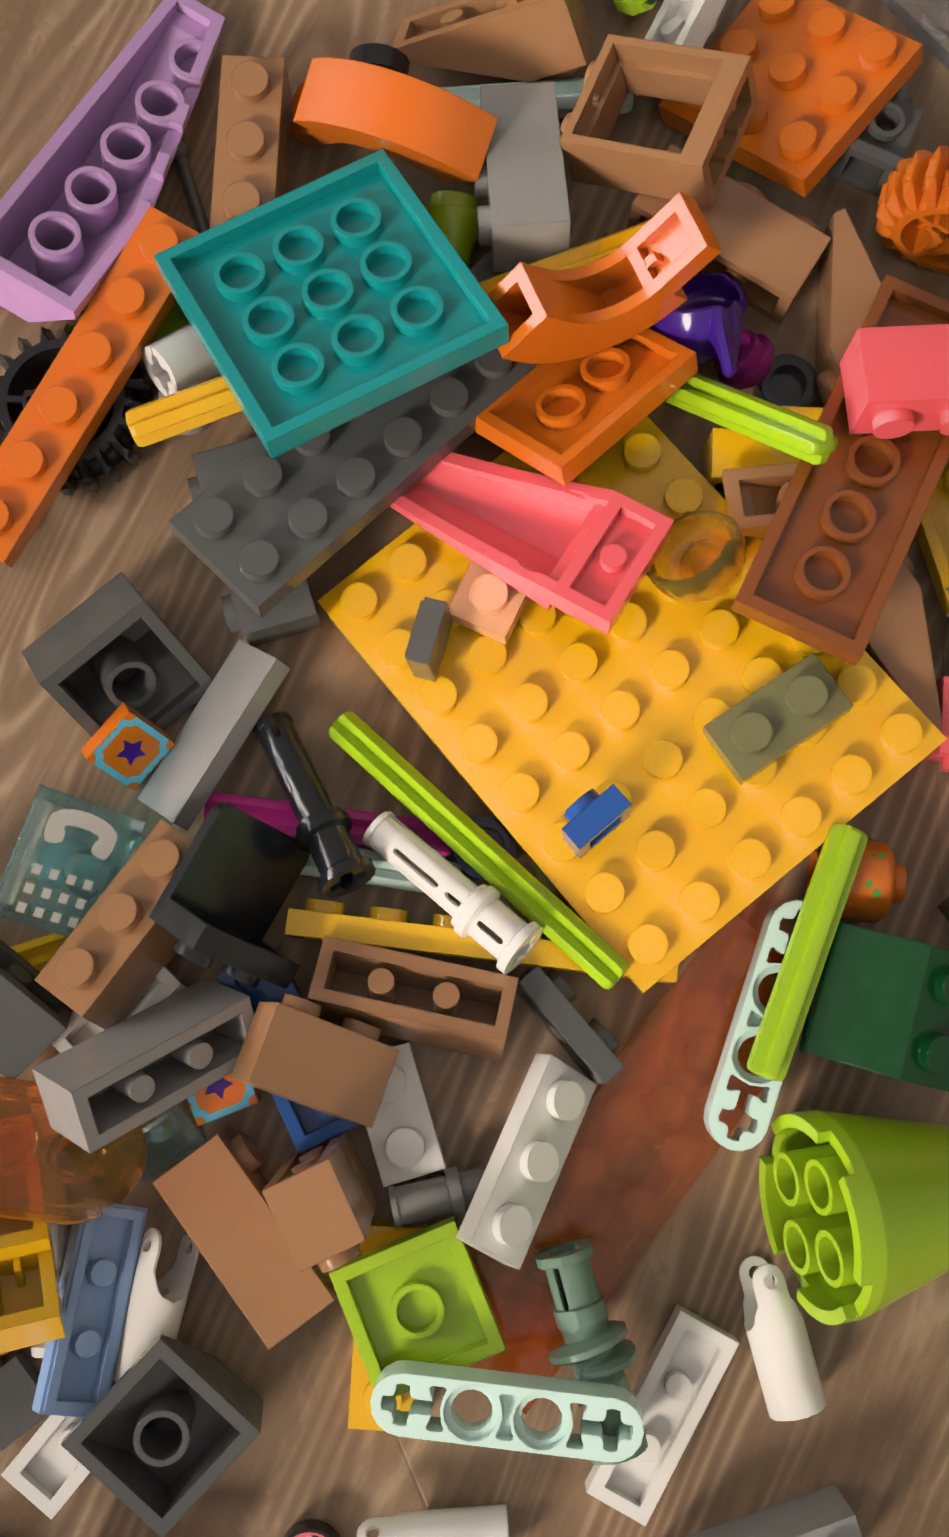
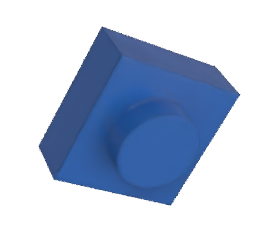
[561,784,632,859]

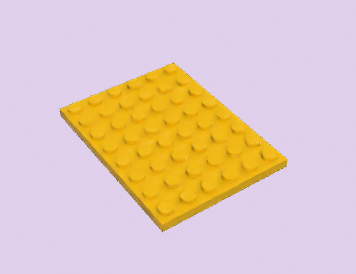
[317,416,947,994]

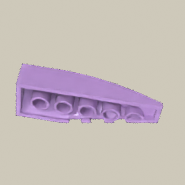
[0,0,226,323]

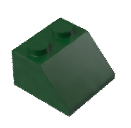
[799,922,949,1092]

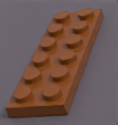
[730,274,949,666]

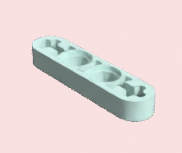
[703,900,803,1151]
[370,1360,644,1462]

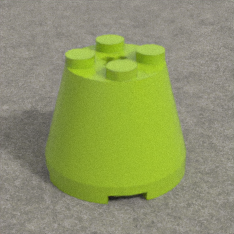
[759,1110,949,1325]

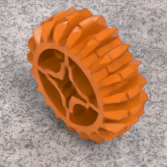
[875,145,949,275]

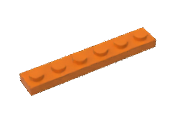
[0,206,200,568]

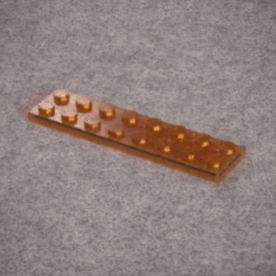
[468,915,806,1415]

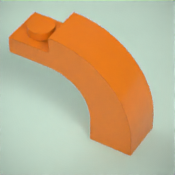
[289,57,498,183]
[488,192,722,364]

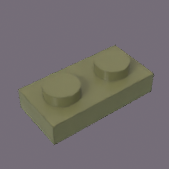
[702,653,853,785]

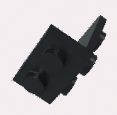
[149,801,310,989]

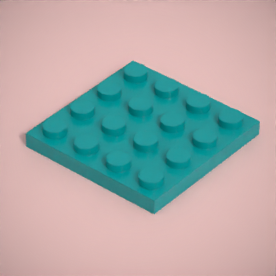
[153,149,509,459]

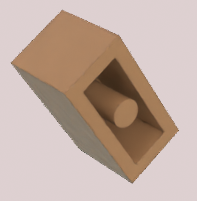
[230,994,399,1128]

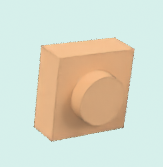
[449,561,529,645]

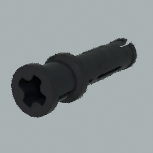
[253,712,376,898]

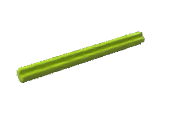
[328,711,628,989]

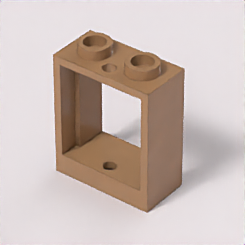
[560,34,758,208]

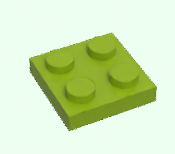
[329,1215,506,1398]

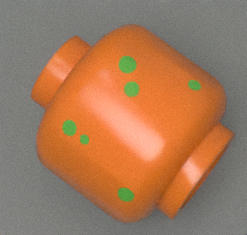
[806,839,907,923]

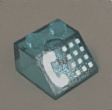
[0,784,146,937]

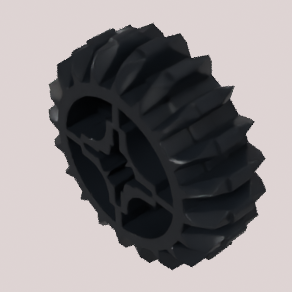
[0,323,153,496]

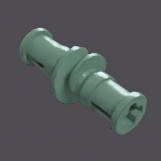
[535,1239,648,1465]

